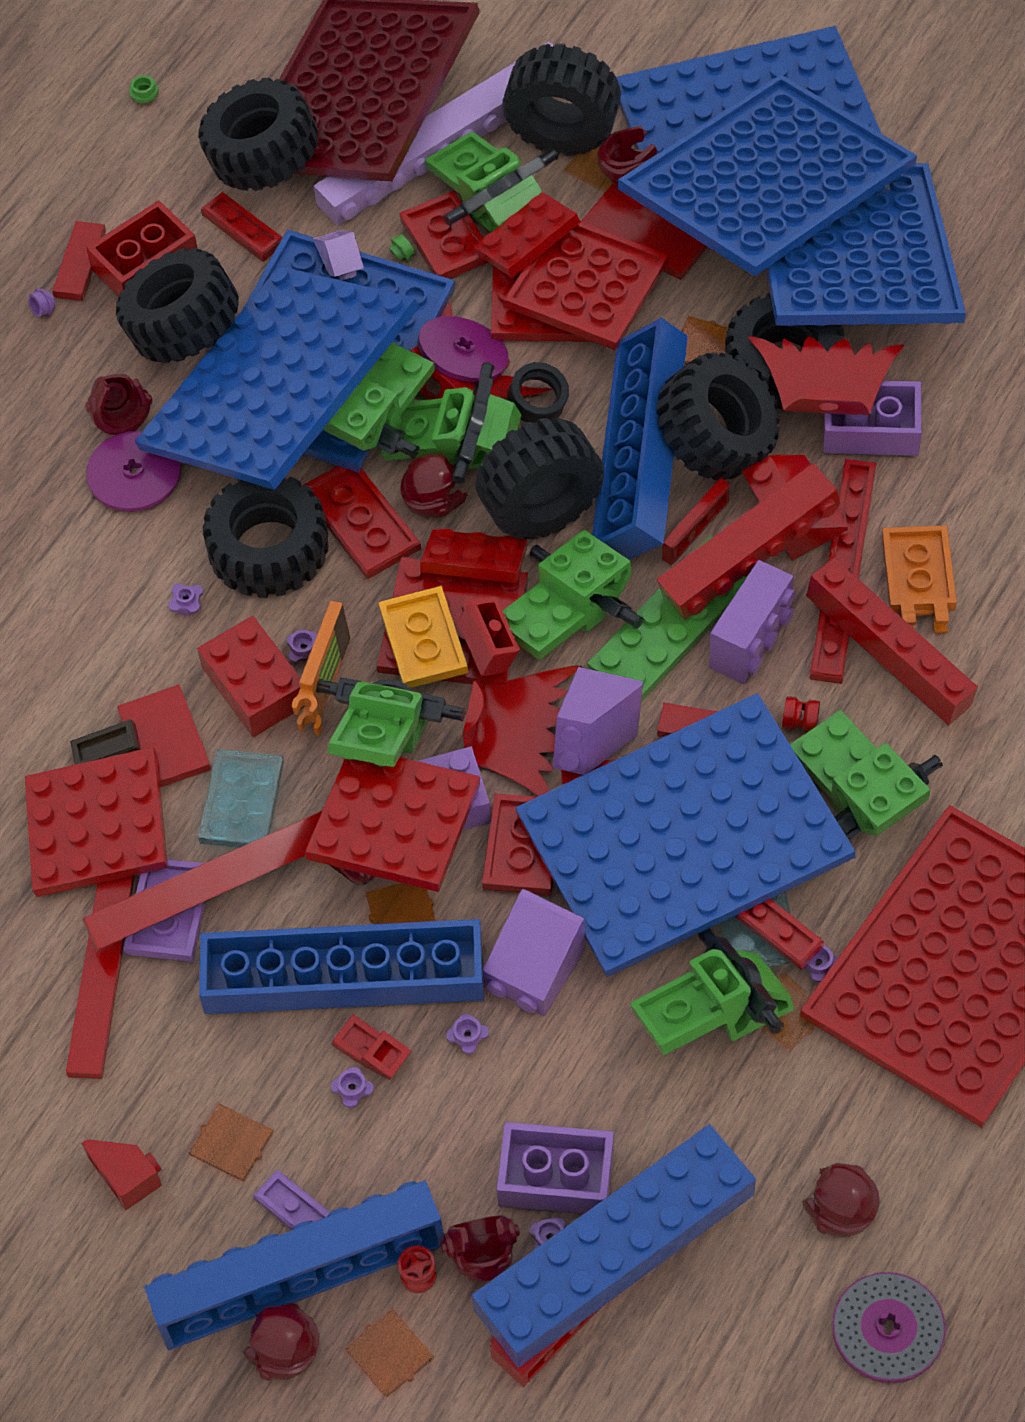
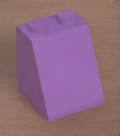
[553,667,644,775]
[482,889,586,1016]

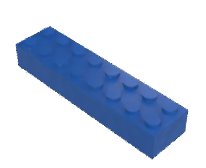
[592,317,688,560]
[199,919,484,1014]
[472,1124,756,1368]
[144,1180,444,1351]

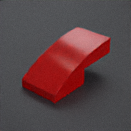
[331,1014,412,1080]

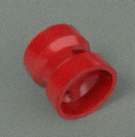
[782,696,820,733]
[398,1245,437,1293]

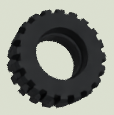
[502,43,622,156]
[198,78,318,191]
[116,248,239,363]
[725,293,845,412]
[657,352,780,480]
[475,418,604,539]
[202,476,329,598]

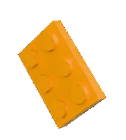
[378,586,468,688]

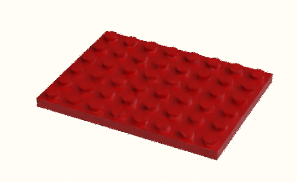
[800,805,1025,1128]

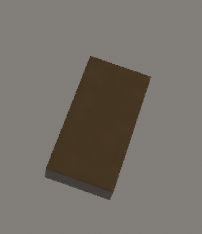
[70,719,141,765]

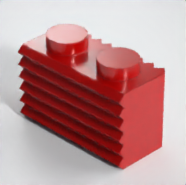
[457,596,520,676]

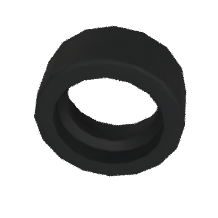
[507,362,569,423]

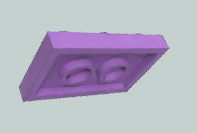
[123,859,206,962]

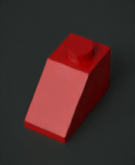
[81,1139,162,1210]

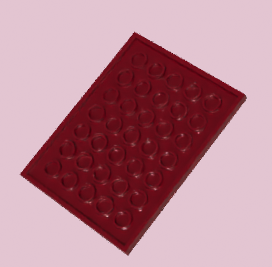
[256,0,480,182]

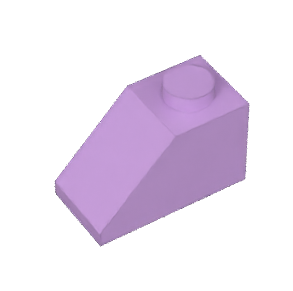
[313,230,364,280]

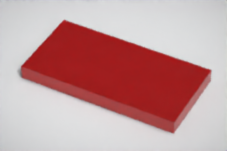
[581,183,708,280]
[301,466,421,580]

